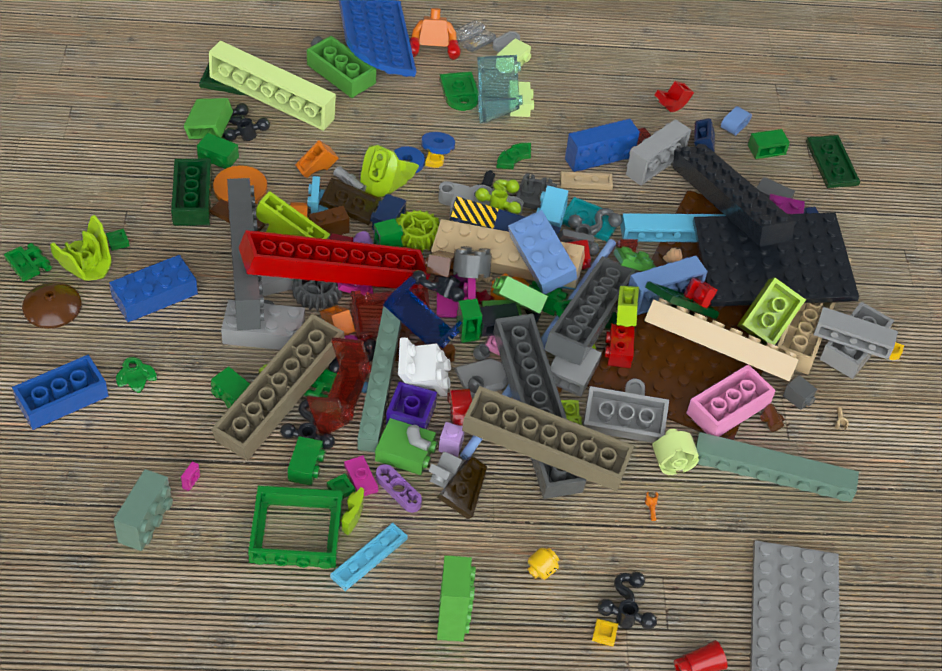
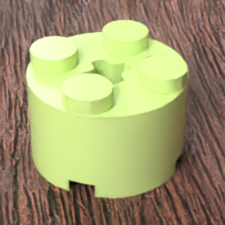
[652,429,699,475]

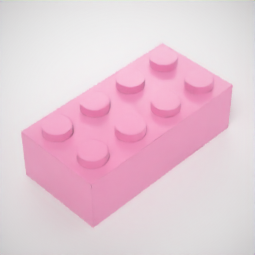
[687,364,776,437]

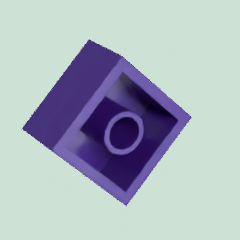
[386,382,437,429]

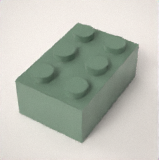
[113,469,173,551]

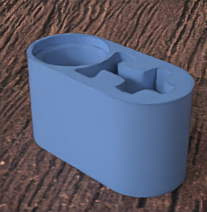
[721,106,752,136]

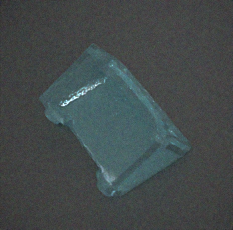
[477,55,523,123]

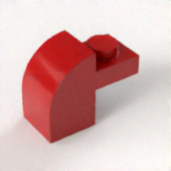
[654,81,694,112]
[683,277,717,308]
[447,389,472,426]

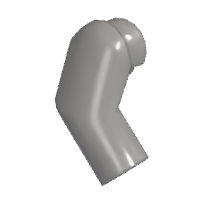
[406,424,431,451]

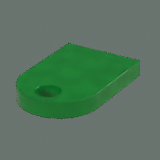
[439,71,479,111]

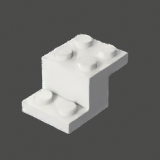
[398,338,451,397]

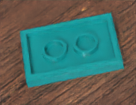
[562,197,622,242]

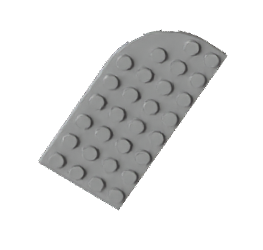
[750,540,840,671]

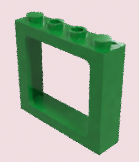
[248,486,343,569]

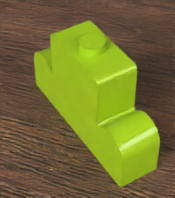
[256,191,330,239]

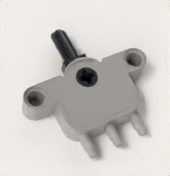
[438,170,524,218]

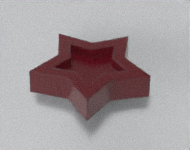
[476,289,495,305]

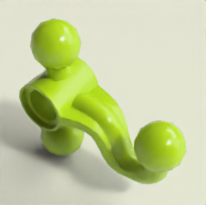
[475,179,521,215]

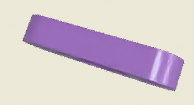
[376,464,422,513]

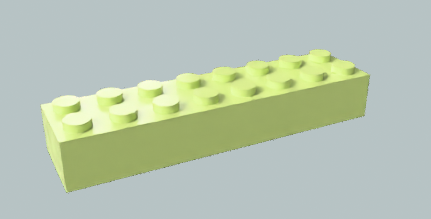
[209,41,336,131]

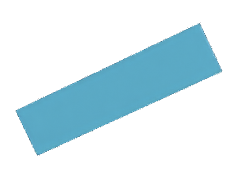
[330,523,408,591]

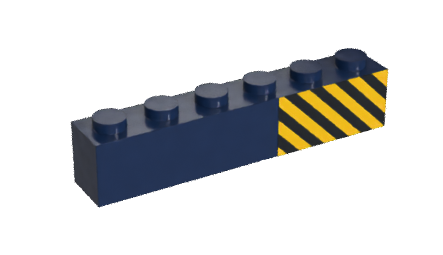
[449,197,561,235]

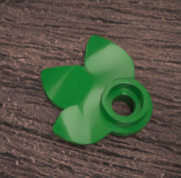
[116,357,157,393]

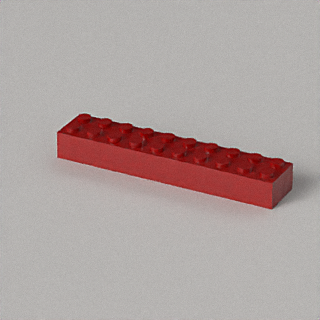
[239,230,431,291]

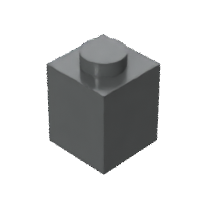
[783,375,817,410]

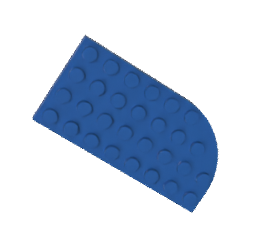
[339,0,417,77]

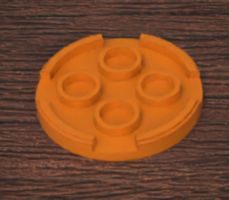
[213,166,267,204]

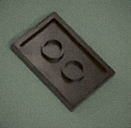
[319,178,381,225]

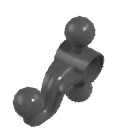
[568,208,622,256]

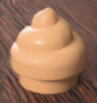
[663,248,683,263]

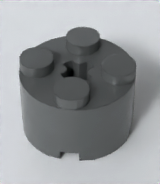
[453,246,492,278]

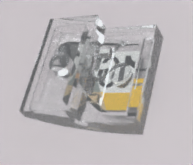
[455,20,496,52]

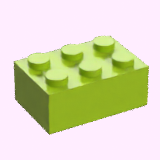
[737,278,806,346]

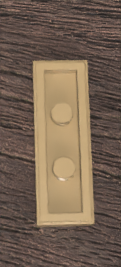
[560,171,613,190]

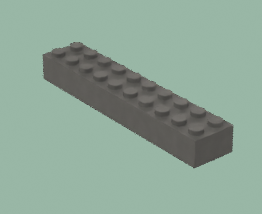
[227,178,264,330]
[493,314,587,499]

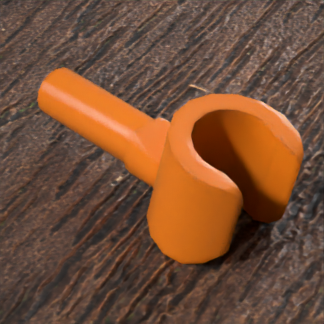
[645,492,659,521]

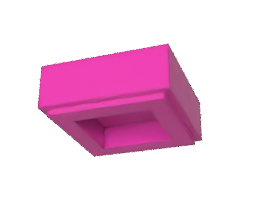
[181,461,200,491]

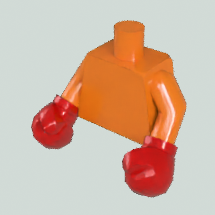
[409,8,461,60]

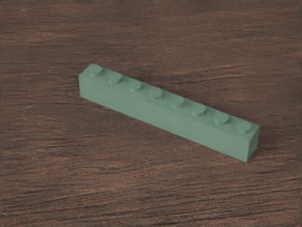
[357,305,403,453]
[695,432,859,502]

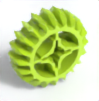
[396,209,440,253]

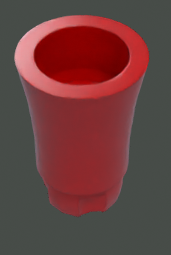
[674,640,728,671]

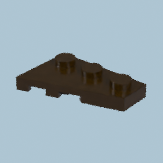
[437,456,487,519]

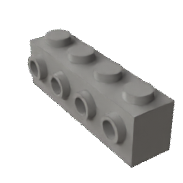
[814,307,898,360]

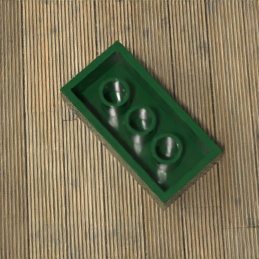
[171,159,212,226]

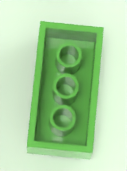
[307,36,376,98]
[437,555,476,642]

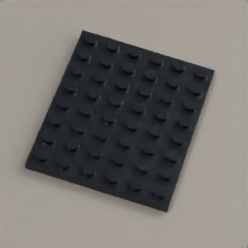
[693,212,859,306]

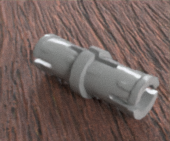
[333,166,366,191]

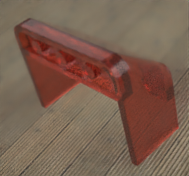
[307,337,372,434]

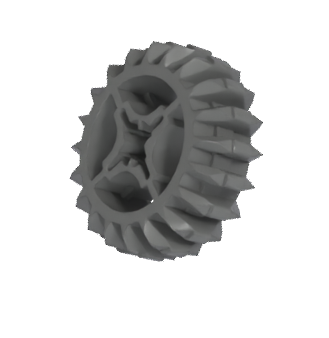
[292,279,342,312]

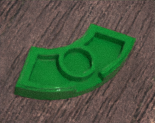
[496,143,531,170]

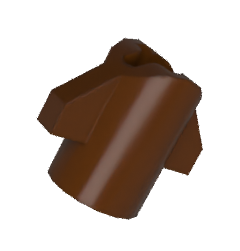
[760,404,785,432]

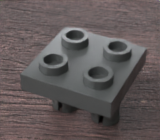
[516,173,557,210]

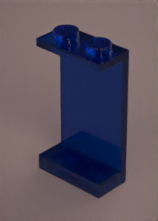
[383,276,462,349]

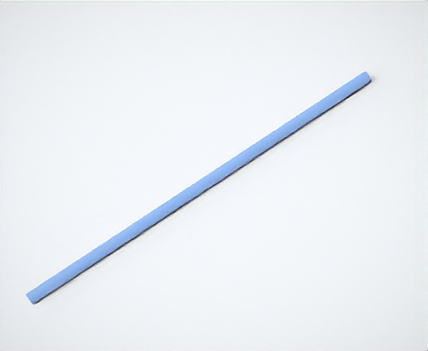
[460,239,616,460]

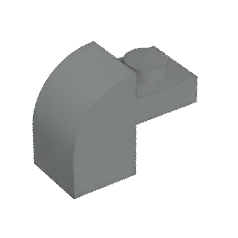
[428,452,465,488]

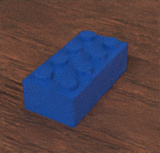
[565,119,640,172]
[109,255,198,322]
[12,354,109,430]

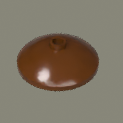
[22,282,82,329]

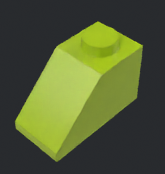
[617,286,639,327]

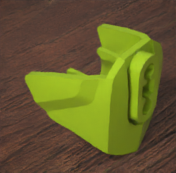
[360,145,419,197]
[50,215,112,281]

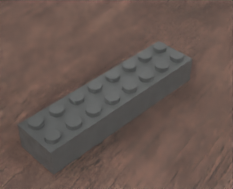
[544,256,636,366]

